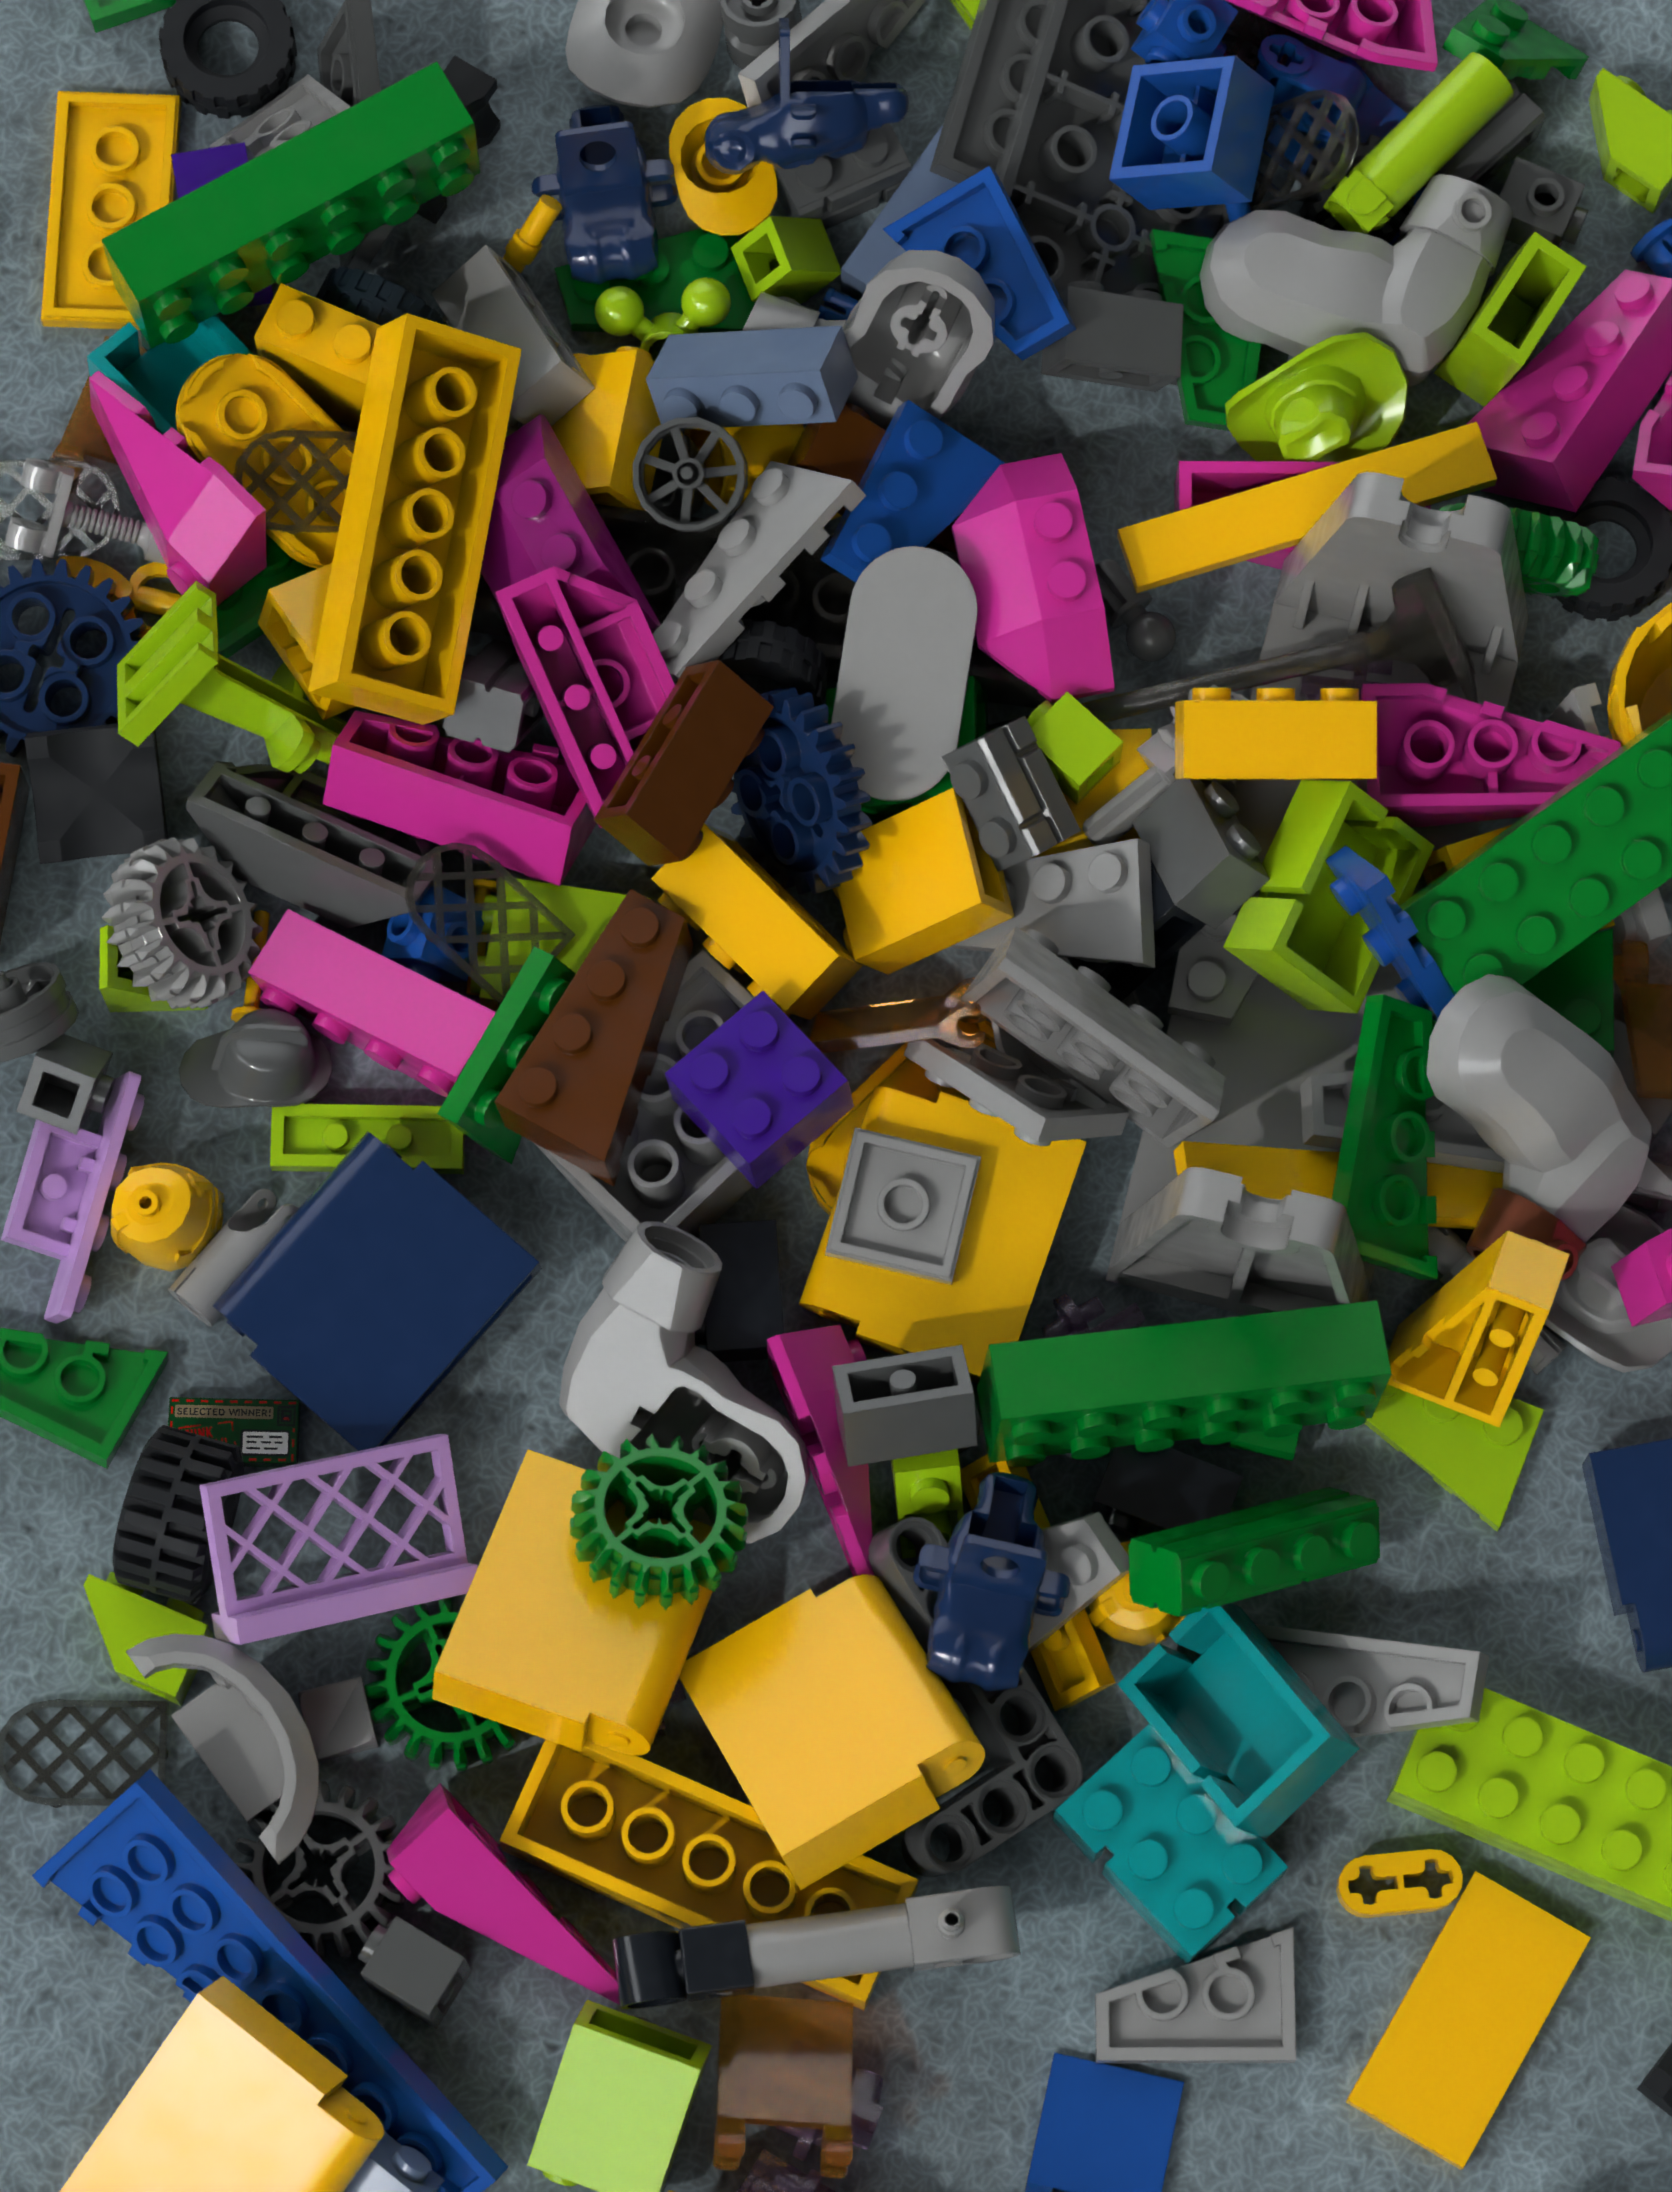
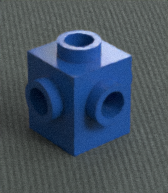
[1131,0,1239,64]
[381,887,484,983]

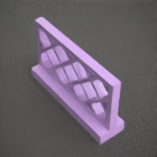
[199,1434,478,1645]

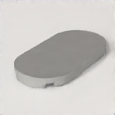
[831,546,978,802]

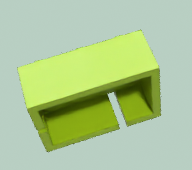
[1223,780,1434,1014]

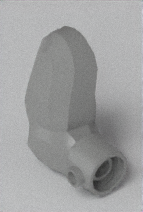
[1199,174,1513,386]
[742,250,995,430]
[559,1221,810,1544]

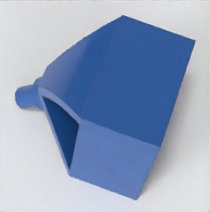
[1109,56,1275,222]

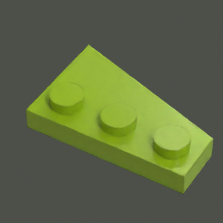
[1364,1349,1544,1532]

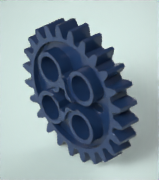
[0,559,147,757]
[730,687,872,895]

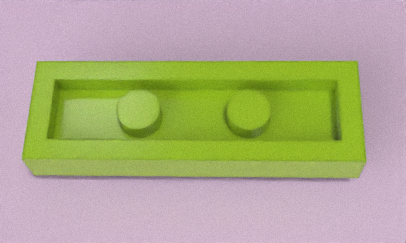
[270,1104,465,1174]

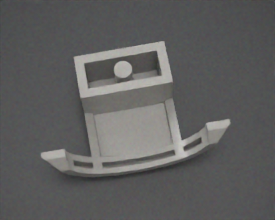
[126,1634,319,1865]

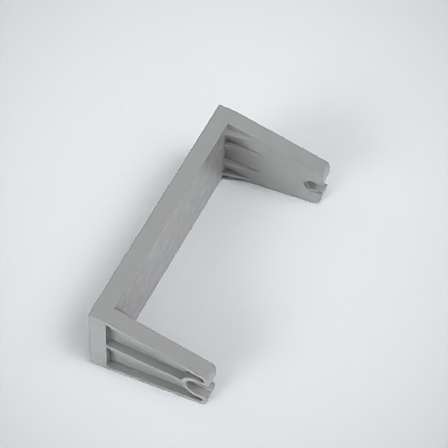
[1106,472,1529,1315]

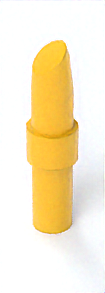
[502,195,562,273]

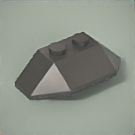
[186,761,443,929]

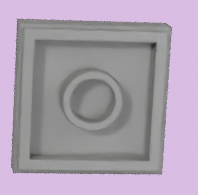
[825,1127,981,1285]

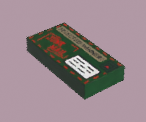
[168,1397,301,1468]

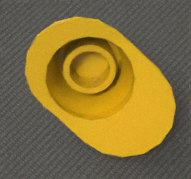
[669,98,778,236]

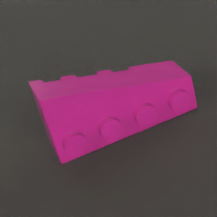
[1467,269,1672,512]
[323,711,597,886]
[248,909,496,1098]

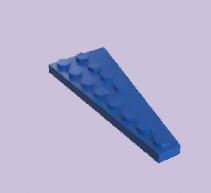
[32,1769,508,2192]

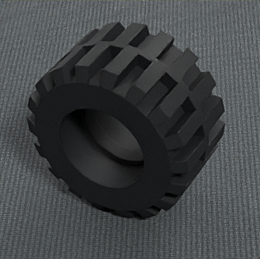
[113,1425,244,1604]

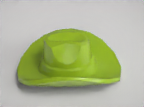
[1225,332,1408,462]

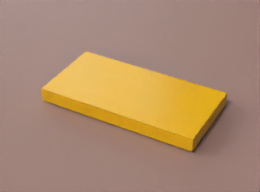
[41,91,181,330]
[1345,1871,1591,2170]

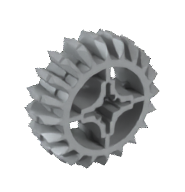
[101,837,263,1009]

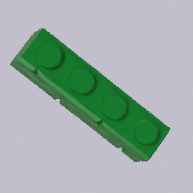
[1128,1487,1380,1617]

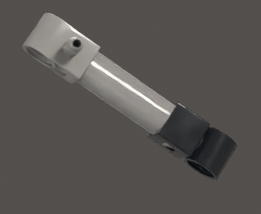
[612,1886,1021,2009]

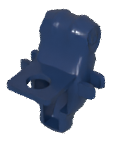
[705,18,909,175]
[532,104,678,285]
[913,1472,1070,1691]

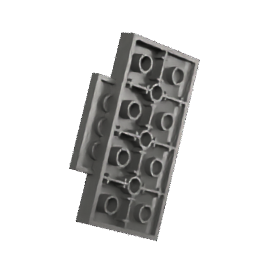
[930,0,1291,386]

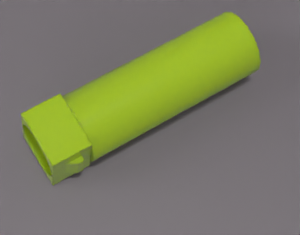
[1323,52,1514,235]

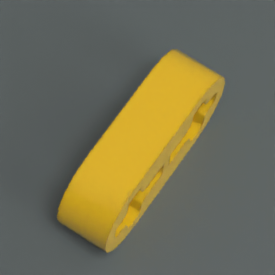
[1336,1849,1463,1918]

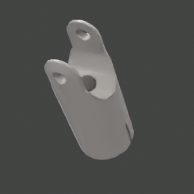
[168,1188,298,1327]

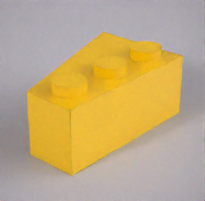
[1175,688,1377,780]
[1387,1231,1570,1428]

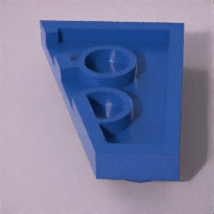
[883,166,1076,361]
[820,400,1006,583]
[1325,845,1455,1022]

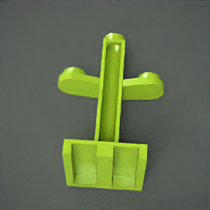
[117,581,347,774]

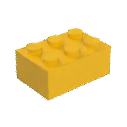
[651,823,863,1020]

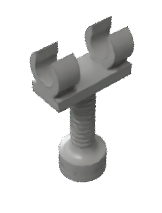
[5,458,165,564]

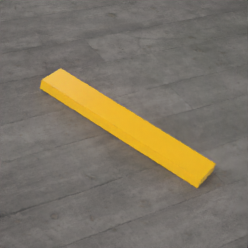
[1117,421,1497,593]
[1173,1141,1503,1230]

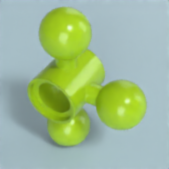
[595,277,731,361]

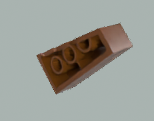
[494,889,694,1187]

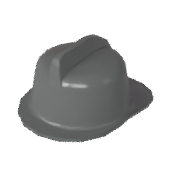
[179,1008,333,1108]

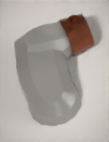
[1426,974,1652,1281]

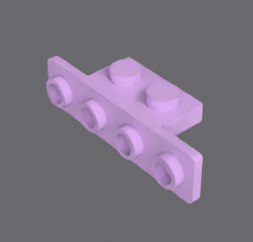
[1,1071,144,1324]

